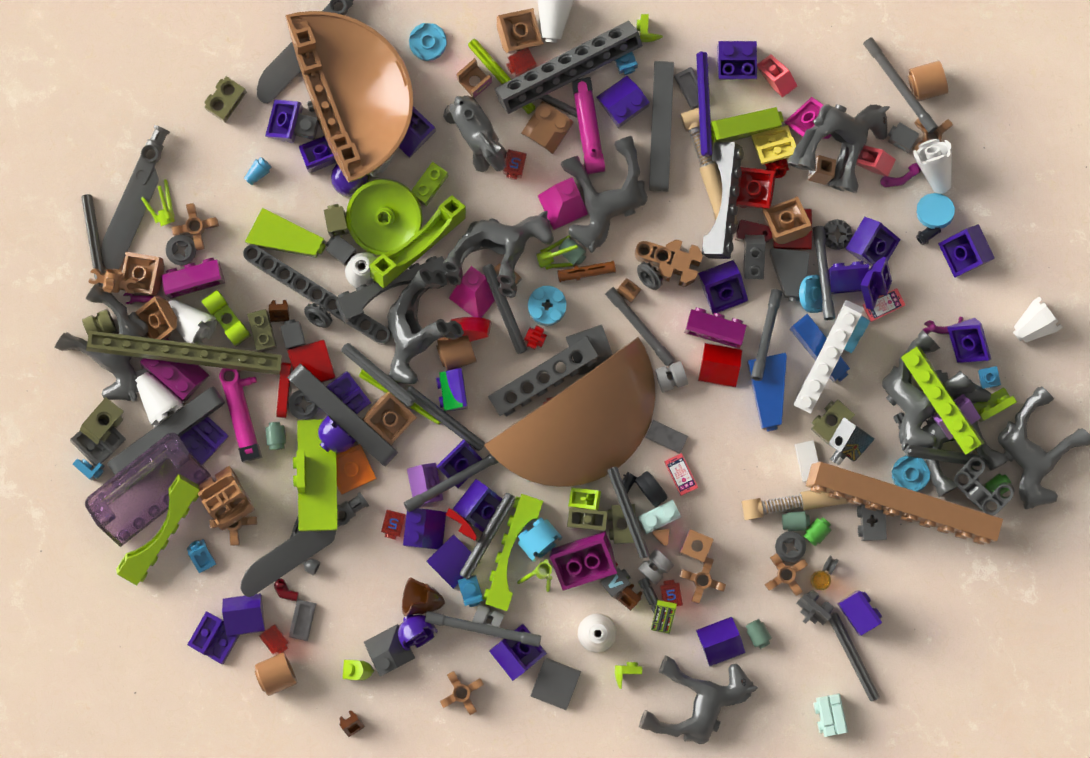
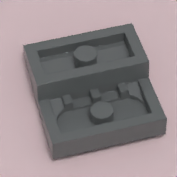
[566,324,613,376]
[70,419,126,467]
[531,657,581,710]

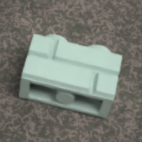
[638,500,681,534]
[813,693,848,737]

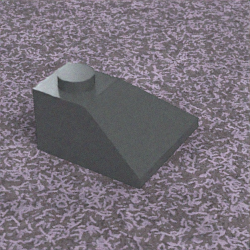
[364,624,415,676]

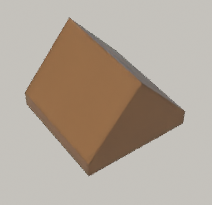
[617,278,642,303]
[652,529,669,546]

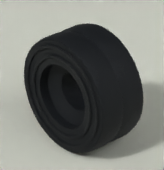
[635,471,668,507]

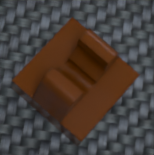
[269,300,290,322]
[616,584,642,611]
[339,710,365,737]

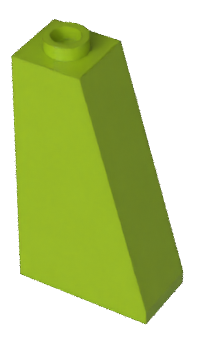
[711,107,784,143]
[245,208,326,258]

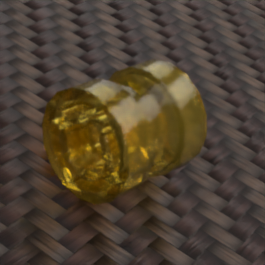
[810,571,831,590]

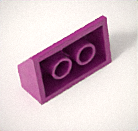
[162,258,225,299]
[684,307,747,349]
[140,338,210,404]
[549,531,617,591]

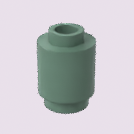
[558,238,586,266]
[265,422,286,450]
[782,511,810,531]
[746,619,772,649]

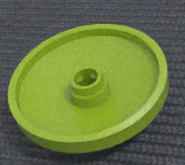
[346,179,422,255]

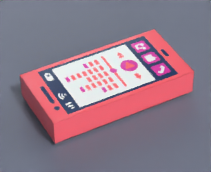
[862,288,905,322]
[664,453,698,496]

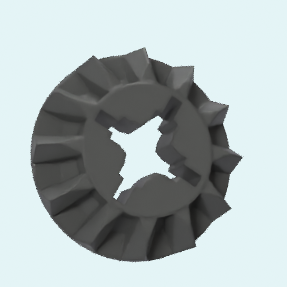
[824,219,853,250]
[166,235,197,265]
[637,262,663,290]
[304,303,333,328]
[289,390,319,420]
[775,531,806,562]

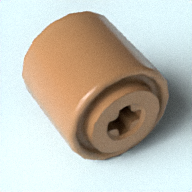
[908,60,948,101]
[436,335,477,371]
[255,652,297,696]

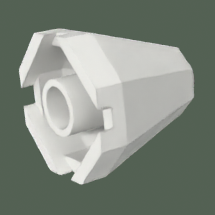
[1013,296,1063,342]

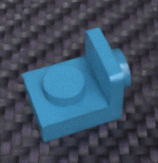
[615,51,638,75]
[978,366,1001,389]
[72,459,105,480]
[187,539,216,573]
[458,575,483,607]

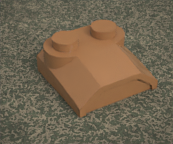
[497,8,544,54]
[521,101,574,154]
[762,196,812,244]
[120,252,165,296]
[135,295,177,340]
[363,391,417,446]

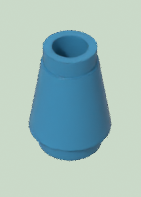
[244,157,272,185]

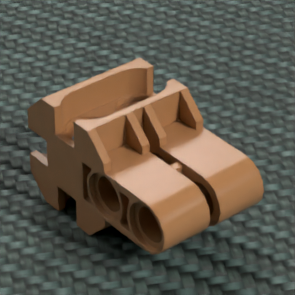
[635,239,703,287]
[198,466,255,531]

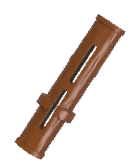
[557,261,616,282]

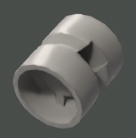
[655,361,688,393]
[638,549,674,585]
[472,604,504,637]

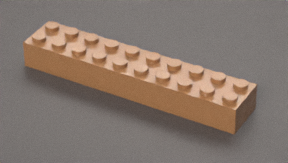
[806,462,1003,545]

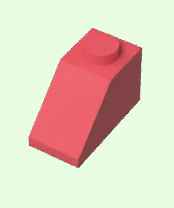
[757,54,797,97]
[856,145,896,177]

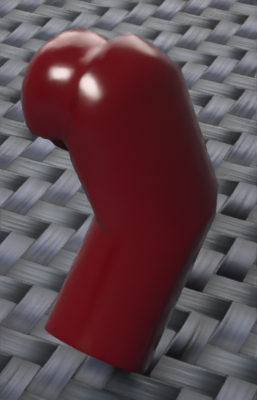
[274,578,299,602]

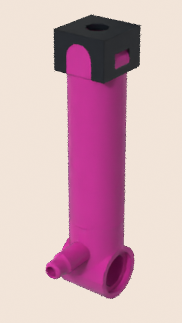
[572,77,605,174]
[219,368,262,463]

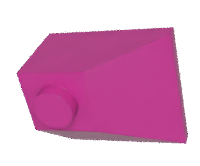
[784,97,832,139]
[538,177,588,230]
[449,266,495,318]

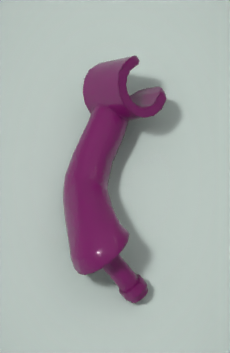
[880,163,921,187]
[123,293,166,304]
[923,316,963,334]

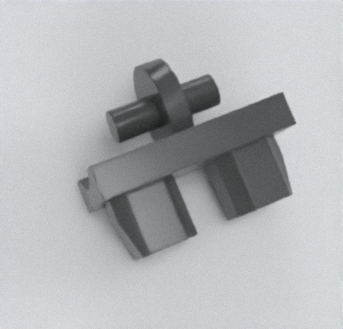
[796,590,834,625]

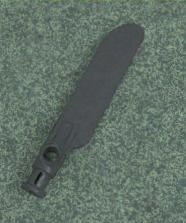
[257,0,354,103]
[101,125,170,270]
[240,492,369,597]

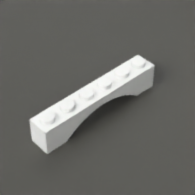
[794,300,864,414]

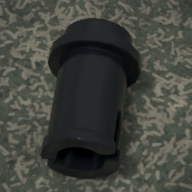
[916,227,941,245]
[622,472,637,494]

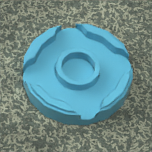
[409,23,447,61]
[916,193,955,229]
[799,275,823,313]
[892,456,930,492]

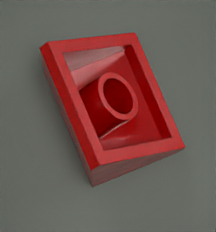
[698,343,742,388]

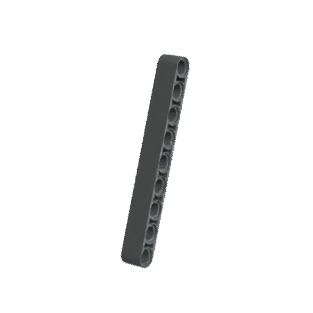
[243,245,391,345]

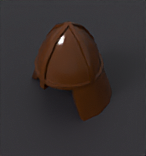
[402,577,445,616]

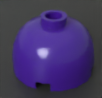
[331,164,369,197]
[318,416,356,453]
[398,615,438,650]

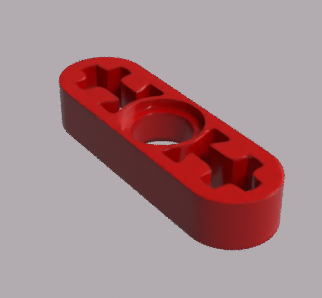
[276,362,291,418]

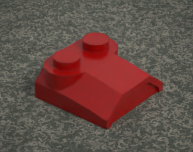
[736,167,776,209]

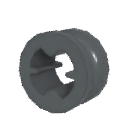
[822,555,839,575]

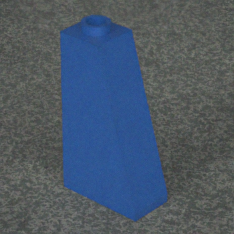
[789,313,850,382]
[747,353,787,432]

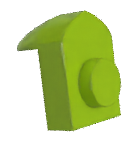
[636,14,663,42]
[343,659,374,680]
[615,662,642,689]

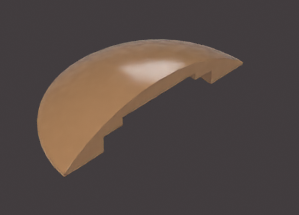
[285,11,413,183]
[484,337,655,487]

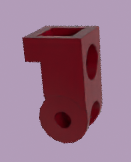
[735,220,772,243]

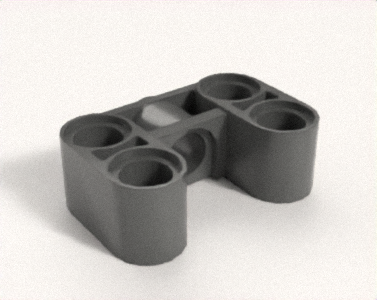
[954,455,1015,516]

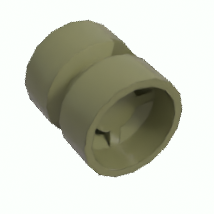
[82,309,117,335]

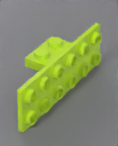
[293,419,338,532]

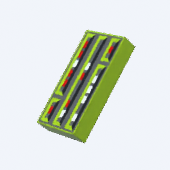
[651,600,677,634]

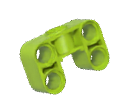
[202,290,252,347]

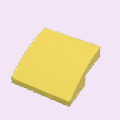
[751,125,796,165]

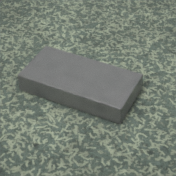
[674,67,699,110]
[645,420,688,454]
[289,599,317,641]

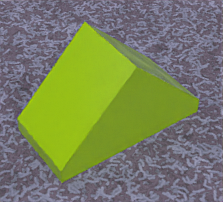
[568,487,601,510]

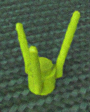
[141,179,175,226]
[536,235,579,270]
[517,559,553,592]

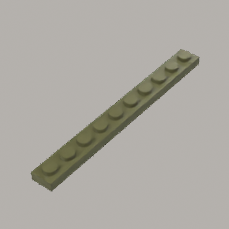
[86,331,282,375]

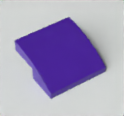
[861,257,892,310]
[326,371,371,414]
[174,417,229,466]
[426,534,480,589]
[187,611,240,665]

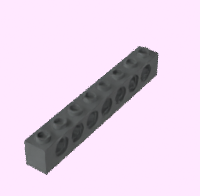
[494,20,643,114]

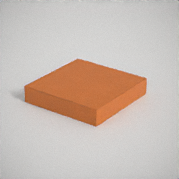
[336,444,377,495]

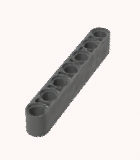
[649,61,674,192]
[287,363,398,467]
[107,387,225,480]

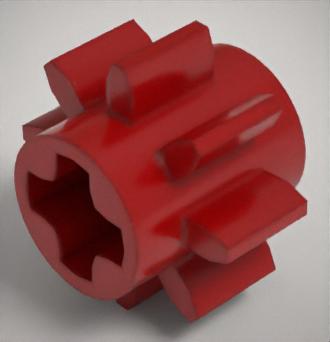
[765,158,790,179]
[524,325,547,350]

